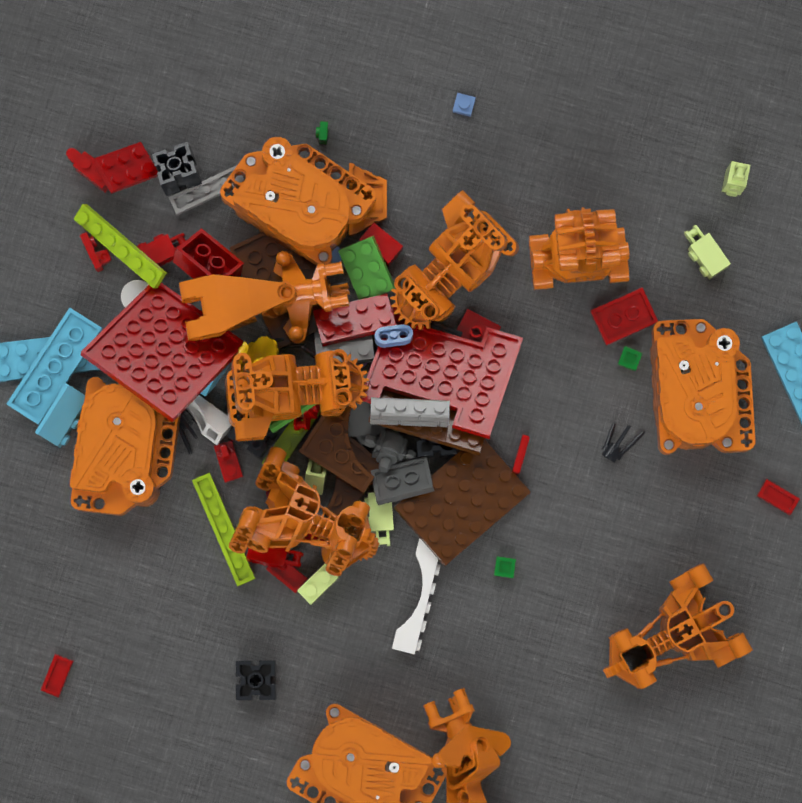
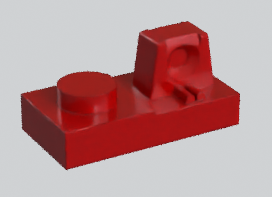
[80,232,112,272]
[214,440,243,483]

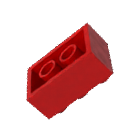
[173,228,244,279]

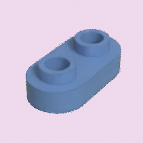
[375,324,413,348]

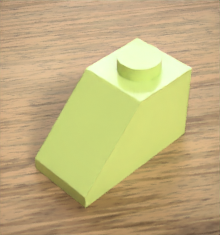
[305,459,328,495]

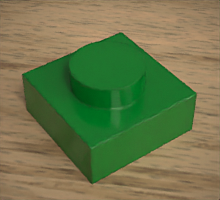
[316,121,329,145]
[617,346,643,371]
[494,556,516,579]

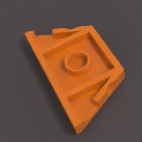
[349,163,387,236]

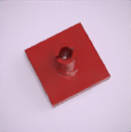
[457,309,501,343]

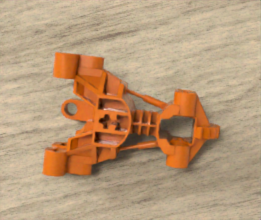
[390,190,519,330]
[529,207,629,290]
[225,349,369,441]
[229,447,379,576]
[603,563,753,689]

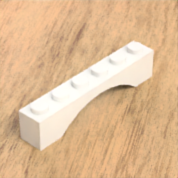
[186,395,232,445]
[392,538,441,654]

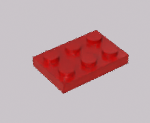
[92,142,158,194]
[590,287,659,346]

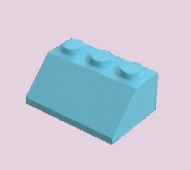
[35,383,85,448]

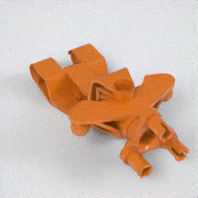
[179,251,350,344]
[423,688,511,803]

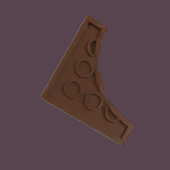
[299,405,375,494]
[324,437,379,521]

